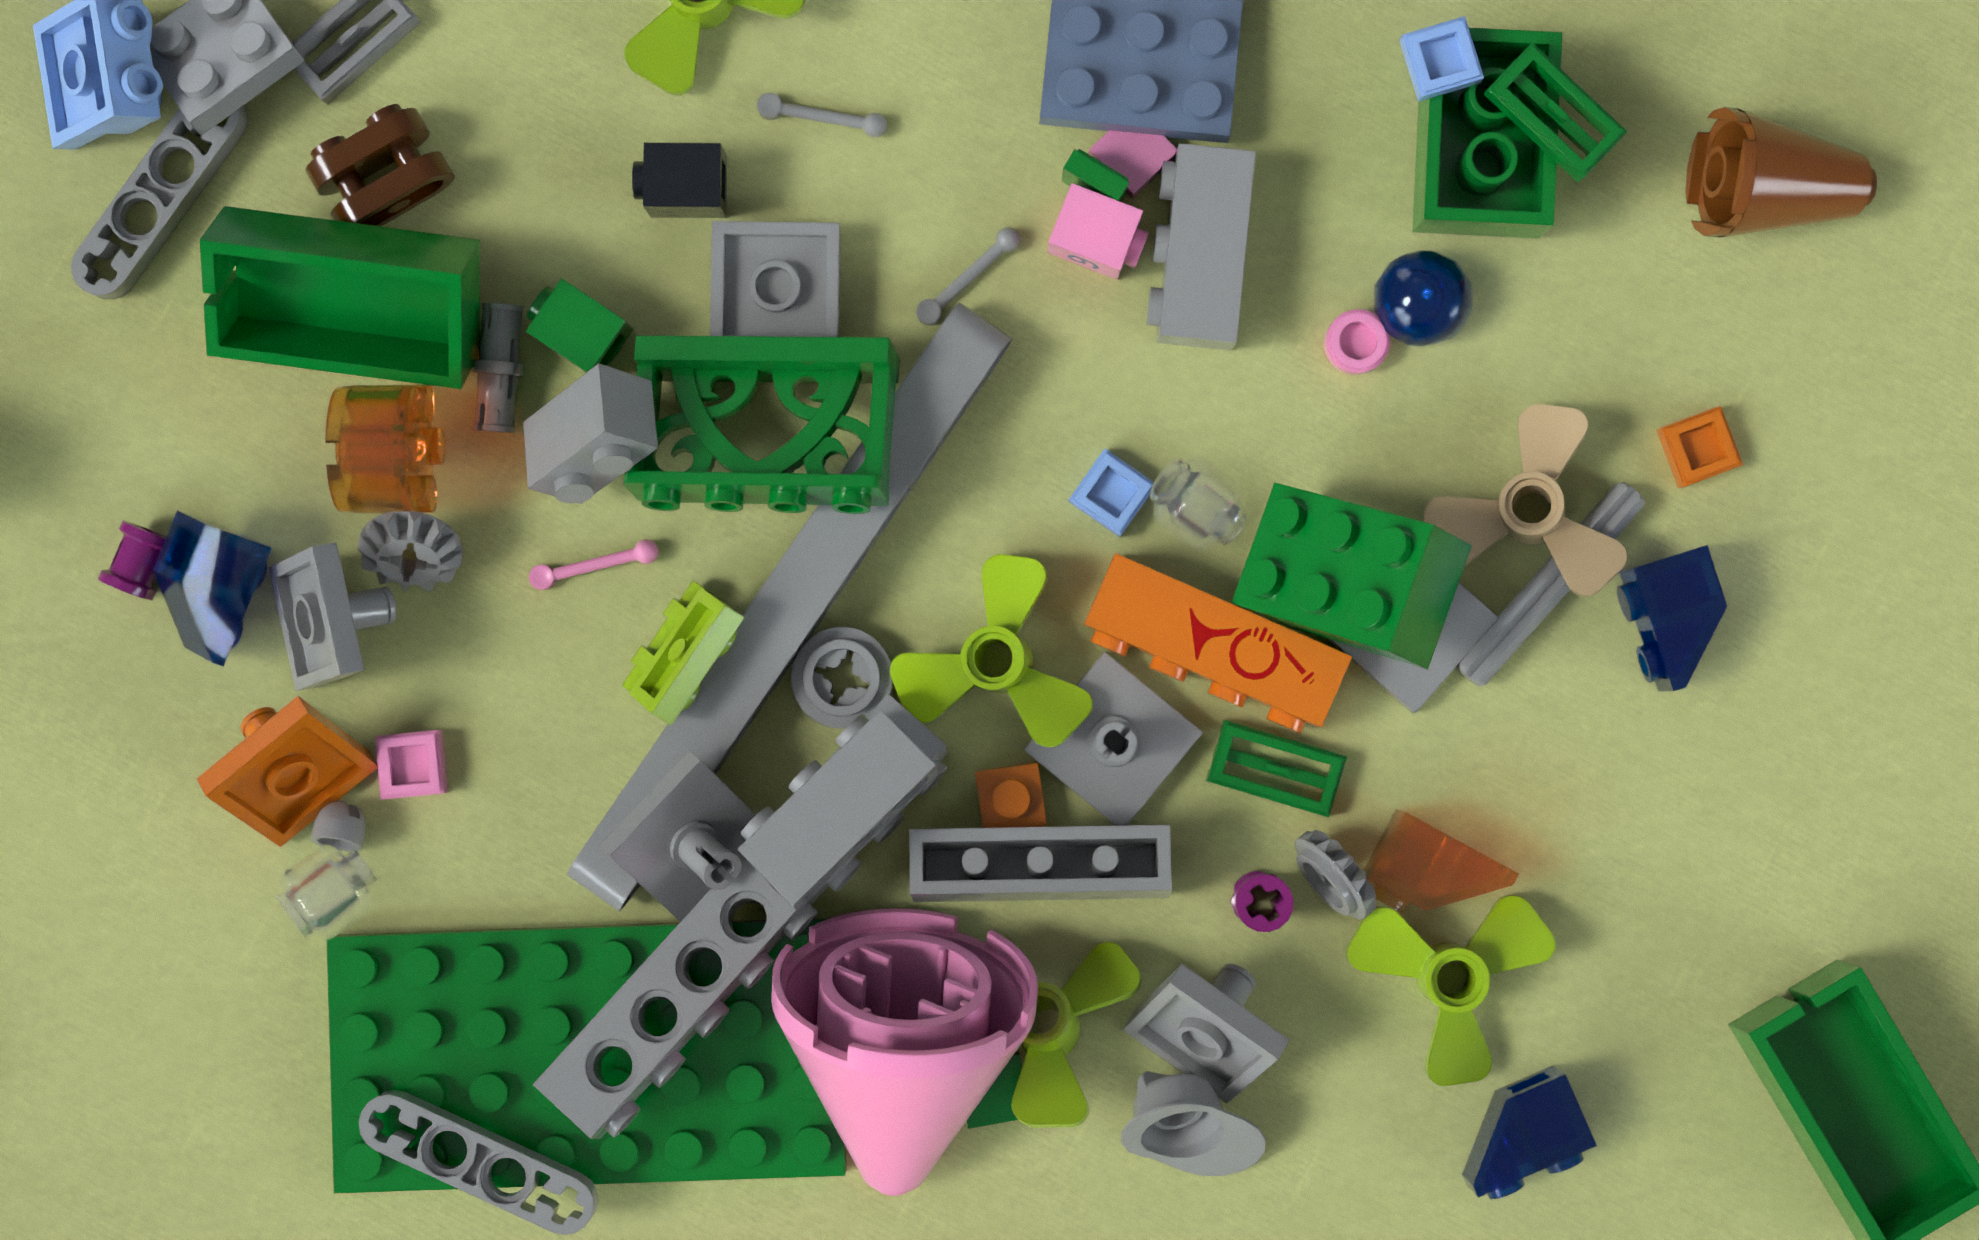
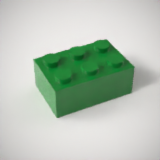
[1412,28,1562,239]
[1231,482,1472,670]

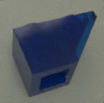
[153,510,272,667]
[1617,545,1727,692]
[1462,1065,1597,1199]

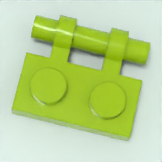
[622,580,745,726]

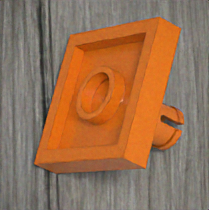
[197,696,378,847]

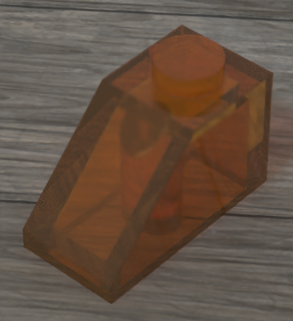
[1363,809,1519,913]

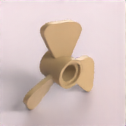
[1424,404,1627,597]

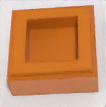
[1656,406,1743,489]

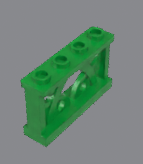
[624,335,900,514]

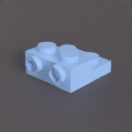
[33,0,163,150]

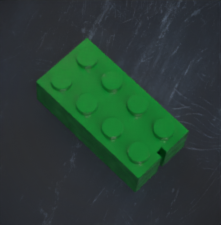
[200,206,480,390]
[1728,959,1979,1240]

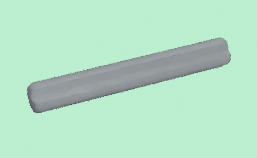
[1457,482,1645,686]

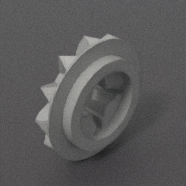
[357,510,463,593]
[791,627,893,729]
[1295,830,1376,920]

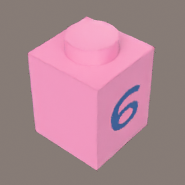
[1047,183,1149,280]

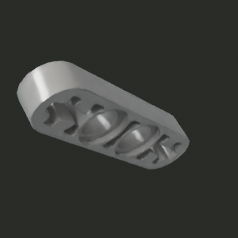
[71,105,248,300]
[359,1090,599,1235]

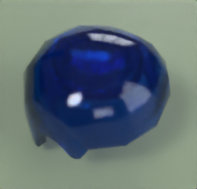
[1374,250,1473,347]

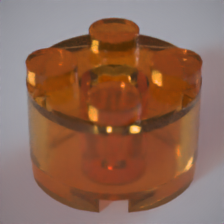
[325,385,446,514]

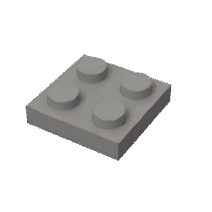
[150,0,305,136]
[710,221,841,337]

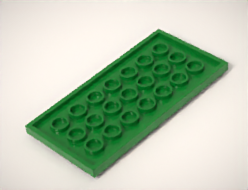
[326,917,847,1194]

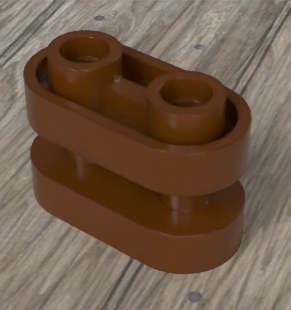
[305,104,455,227]

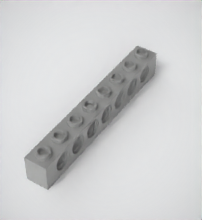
[533,694,948,1139]

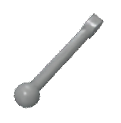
[757,93,887,137]
[916,227,1021,325]

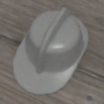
[1121,1071,1266,1176]

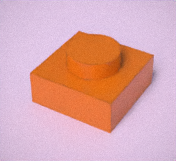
[975,762,1047,828]

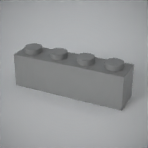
[909,825,1172,902]

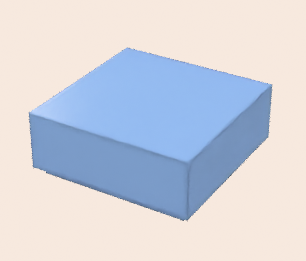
[1399,16,1484,102]
[1068,449,1157,538]

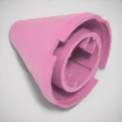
[771,908,1038,1196]

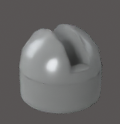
[311,800,366,852]

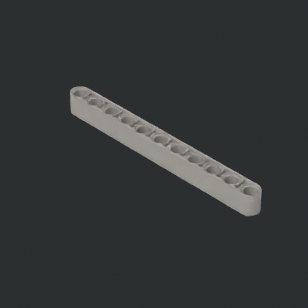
[567,303,1013,912]

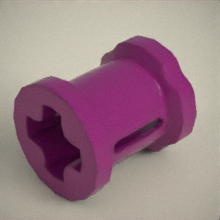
[98,520,177,601]
[1231,870,1294,932]

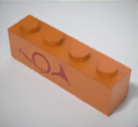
[1083,553,1352,734]

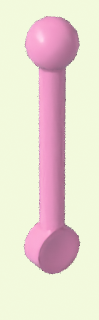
[529,539,659,590]

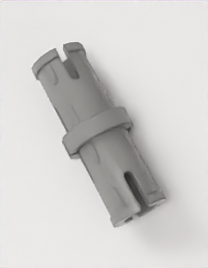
[472,302,525,433]

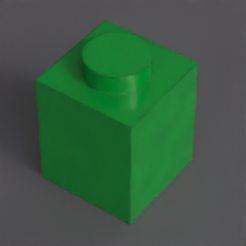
[526,278,634,373]

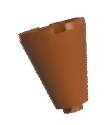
[1685,107,1877,238]

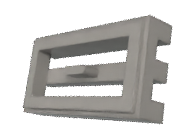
[292,0,421,105]

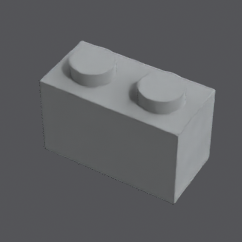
[523,363,658,504]

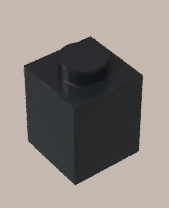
[632,142,727,218]

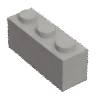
[1146,143,1256,350]
[737,709,938,912]

